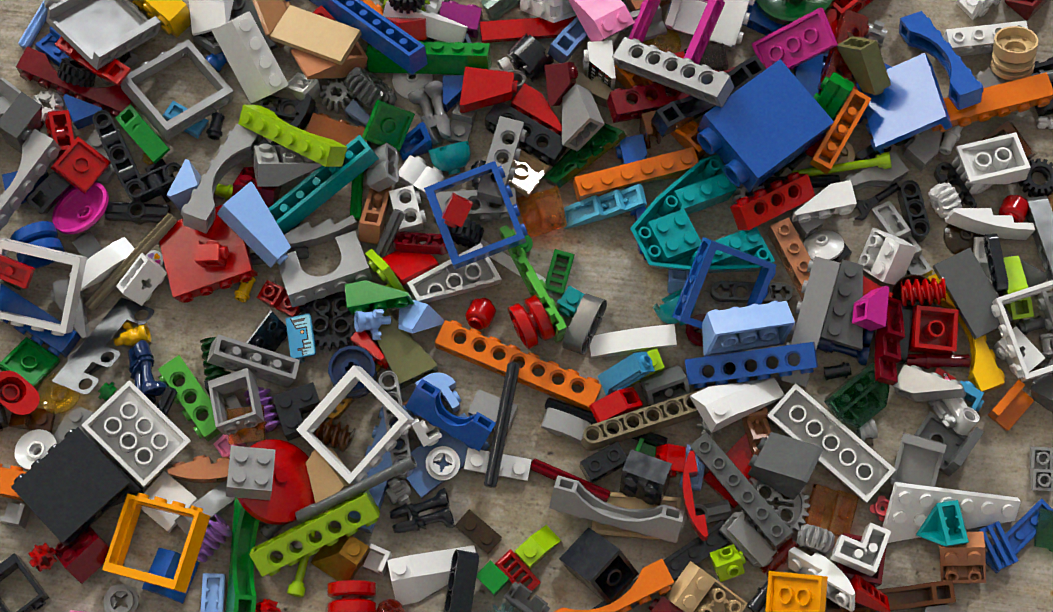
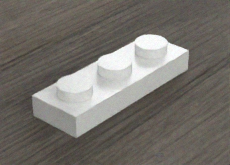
[463,448,531,481]

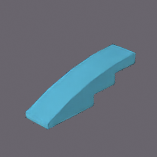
[560,184,647,229]

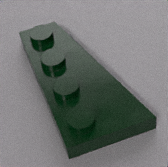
[544,123,627,188]

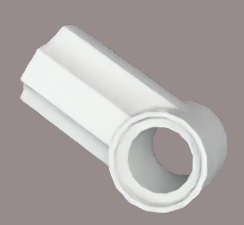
[942,398,980,435]

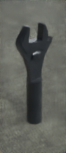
[854,183,900,220]

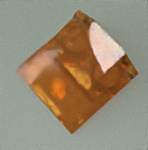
[517,186,567,237]

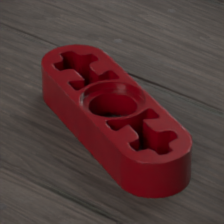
[393,232,448,255]

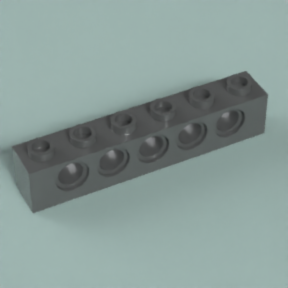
[690,432,794,549]

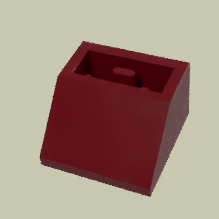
[232,166,282,208]
[55,526,109,584]

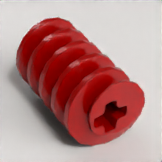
[901,278,946,306]

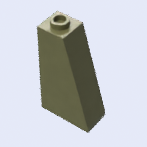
[376,311,438,389]

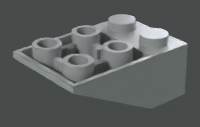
[253,144,321,187]

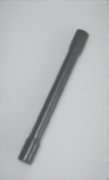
[295,455,417,524]

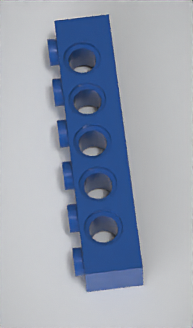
[685,342,818,388]

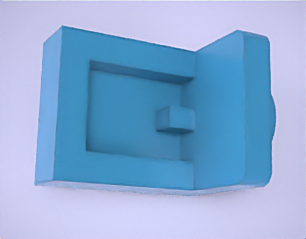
[960,380,984,412]

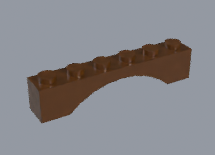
[825,580,956,612]

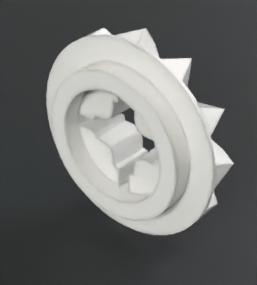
[33,89,63,121]
[426,446,460,481]

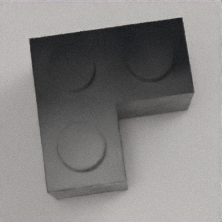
[272,382,320,441]

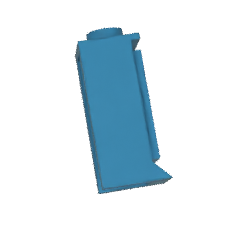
[598,352,655,396]

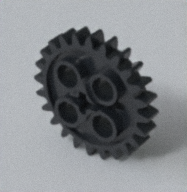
[297,290,356,351]

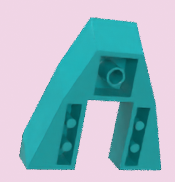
[630,155,775,273]

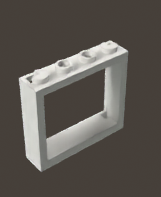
[0,238,87,336]
[991,280,1053,382]
[296,365,414,484]

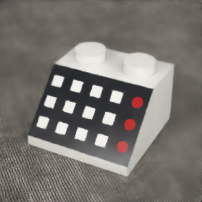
[583,40,616,90]

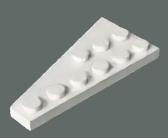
[882,482,1021,543]

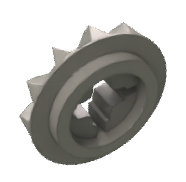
[103,584,139,612]

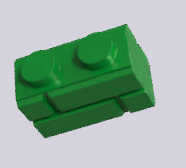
[813,72,854,121]

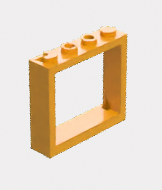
[102,493,211,593]

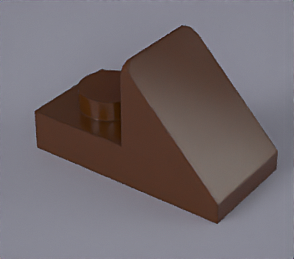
[9,408,56,433]

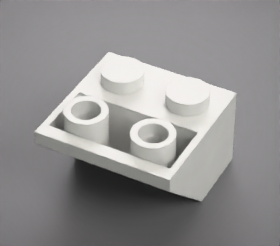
[858,228,917,285]

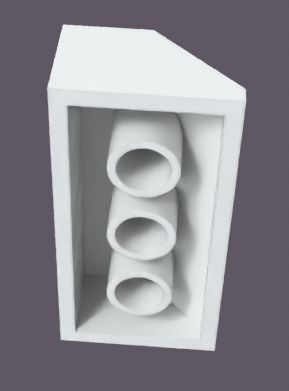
[211,11,289,103]

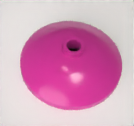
[52,182,109,234]

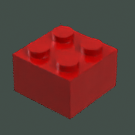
[908,305,959,354]

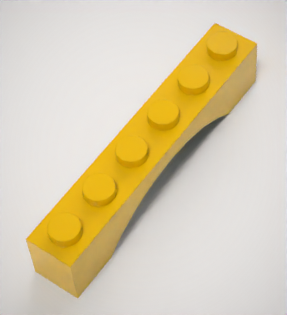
[927,274,1005,394]

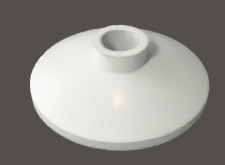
[392,73,433,99]
[803,231,844,261]
[15,429,57,470]

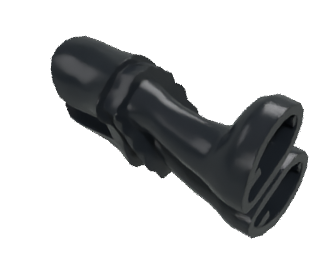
[389,488,455,533]

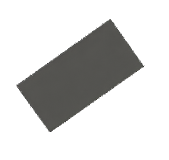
[932,248,1013,340]

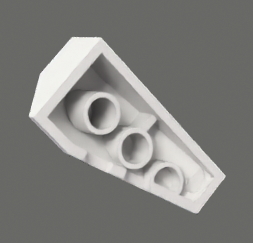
[690,378,785,433]

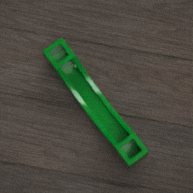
[226,497,260,612]

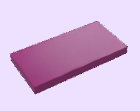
[751,8,838,70]

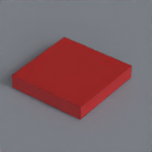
[51,137,111,194]
[382,242,439,285]

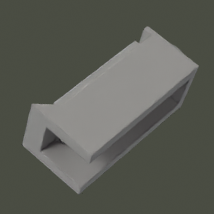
[719,512,776,567]

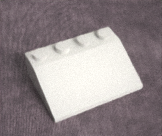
[81,380,191,490]

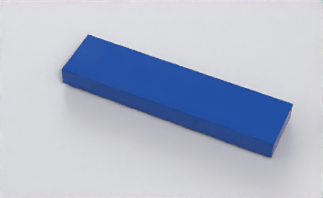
[985,498,1053,574]

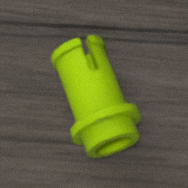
[214,183,233,201]

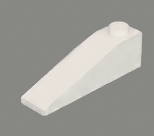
[387,545,479,607]

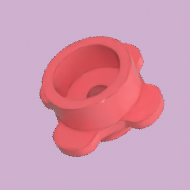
[869,495,889,522]

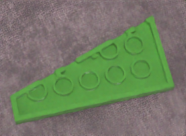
[499,225,567,343]

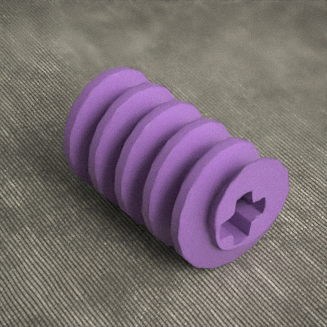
[244,387,281,435]
[184,513,233,562]

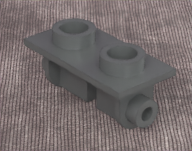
[504,582,550,612]

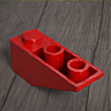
[511,83,562,137]

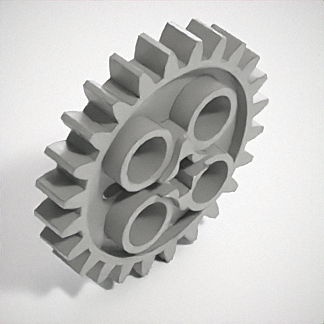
[740,477,810,539]

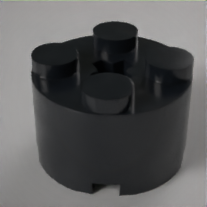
[507,33,554,82]

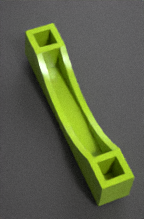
[238,105,347,167]

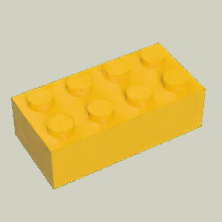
[132,0,191,38]

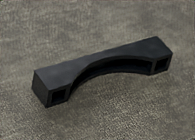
[651,55,766,138]

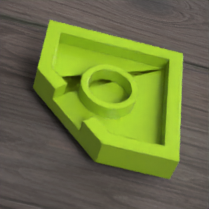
[365,249,406,292]

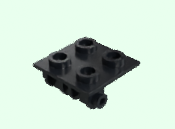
[246,310,288,352]

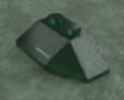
[824,361,890,428]

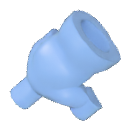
[354,309,391,340]

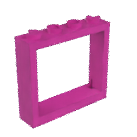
[629,0,725,78]

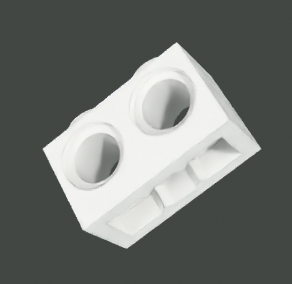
[389,185,427,232]

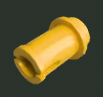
[234,277,256,303]

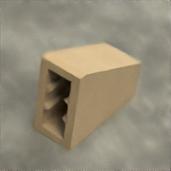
[306,448,354,503]

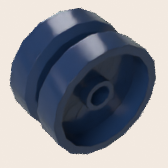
[328,346,377,399]

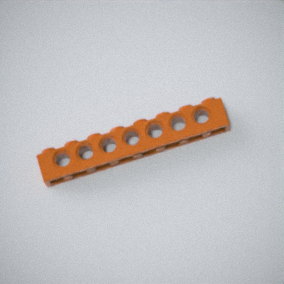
[435,320,602,412]

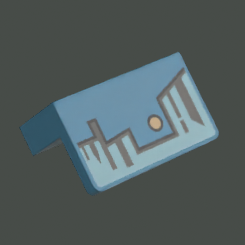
[285,314,316,363]

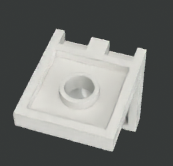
[520,0,576,23]

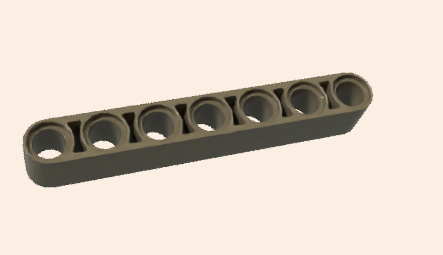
[581,388,705,451]

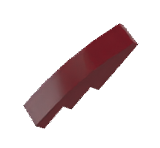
[875,297,905,386]

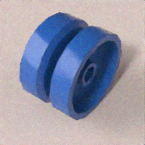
[10,221,65,269]

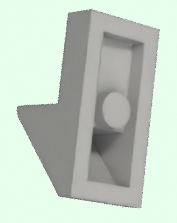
[447,103,478,143]

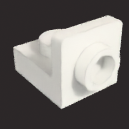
[411,416,442,447]

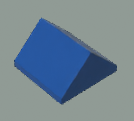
[142,548,200,604]

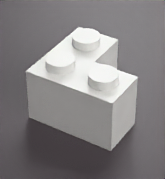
[830,523,891,576]

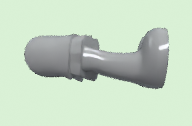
[408,81,451,145]

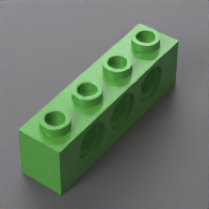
[158,355,222,441]

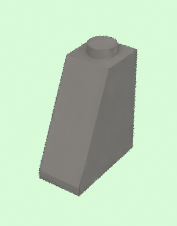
[562,84,604,151]

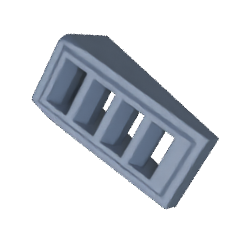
[344,99,370,127]

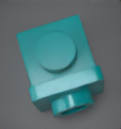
[556,285,585,318]

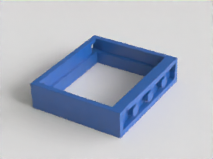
[424,161,528,270]
[672,237,777,329]

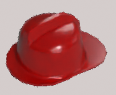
[0,371,40,415]

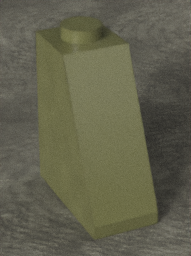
[837,36,891,95]

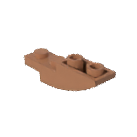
[167,455,229,483]

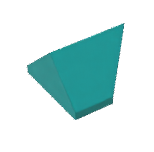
[916,500,969,547]

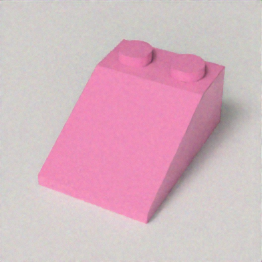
[568,0,635,42]

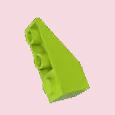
[1003,255,1034,320]

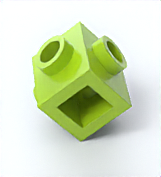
[709,544,746,582]

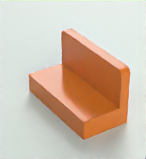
[988,380,1034,431]

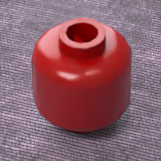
[998,195,1029,223]
[465,298,496,330]

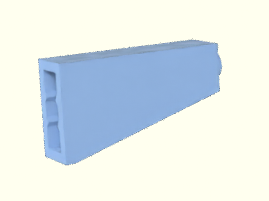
[217,182,291,268]

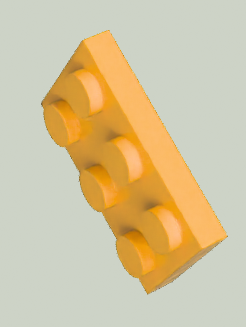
[765,571,828,612]

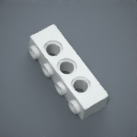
[943,21,1028,56]

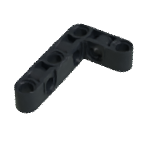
[92,110,181,203]

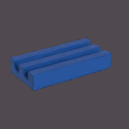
[978,521,1019,571]

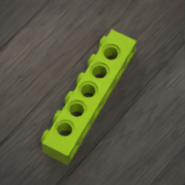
[249,490,380,577]

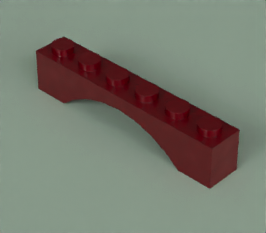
[16,46,136,118]

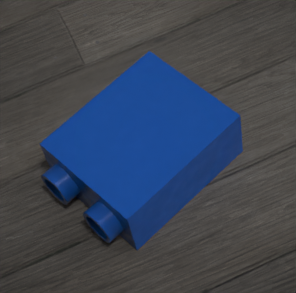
[697,59,834,193]

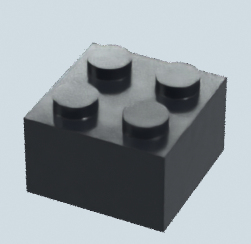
[619,449,672,506]

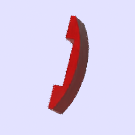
[55,36,131,86]
[682,450,708,541]

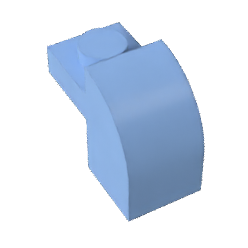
[415,373,461,414]

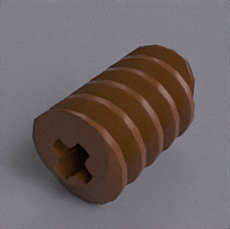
[313,418,356,452]

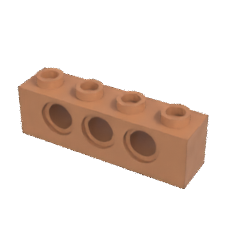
[767,217,811,301]

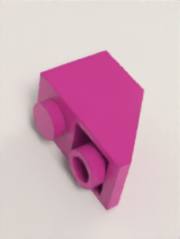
[852,286,889,331]

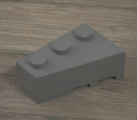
[0,92,42,153]

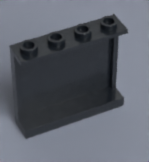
[11,427,134,547]

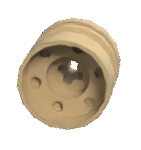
[990,26,1039,81]

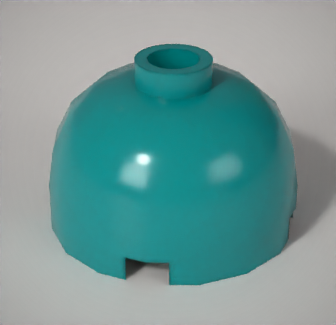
[428,141,471,175]
[652,288,696,326]

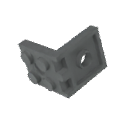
[914,411,984,477]

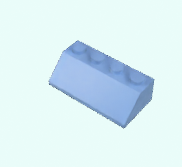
[702,301,795,356]

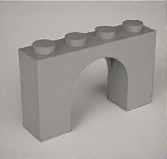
[277,231,373,308]

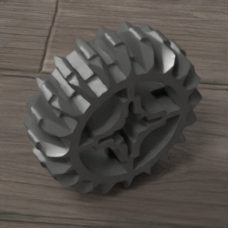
[344,67,397,109]

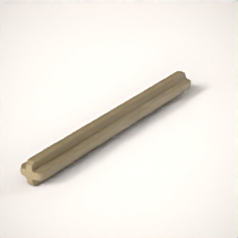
[84,213,177,311]

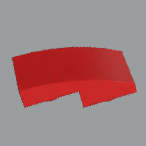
[256,280,304,317]

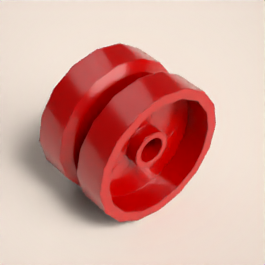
[508,295,555,349]
[328,580,376,612]

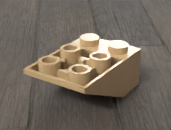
[665,561,748,612]

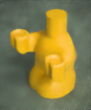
[114,320,151,346]

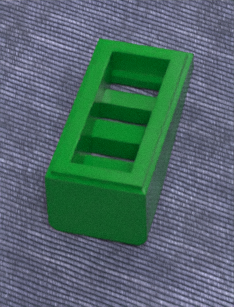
[545,249,575,295]

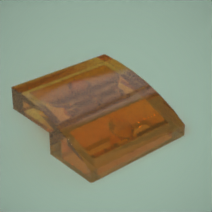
[804,484,859,537]

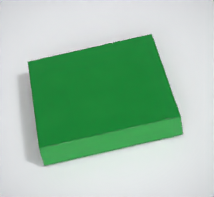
[362,100,415,152]
[0,337,60,388]

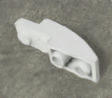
[788,547,855,612]

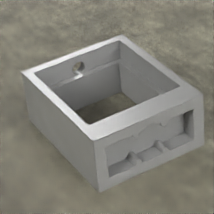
[208,368,264,435]

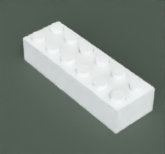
[767,383,896,503]

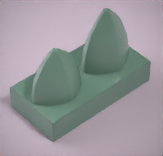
[481,0,520,21]

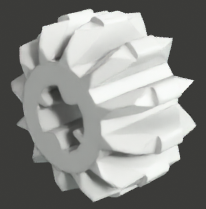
[928,182,962,218]

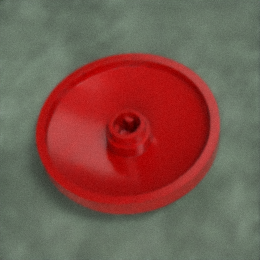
[237,439,315,525]

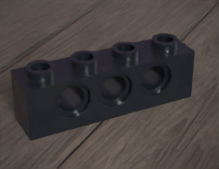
[485,102,567,167]

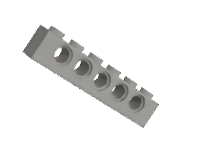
[612,37,734,107]

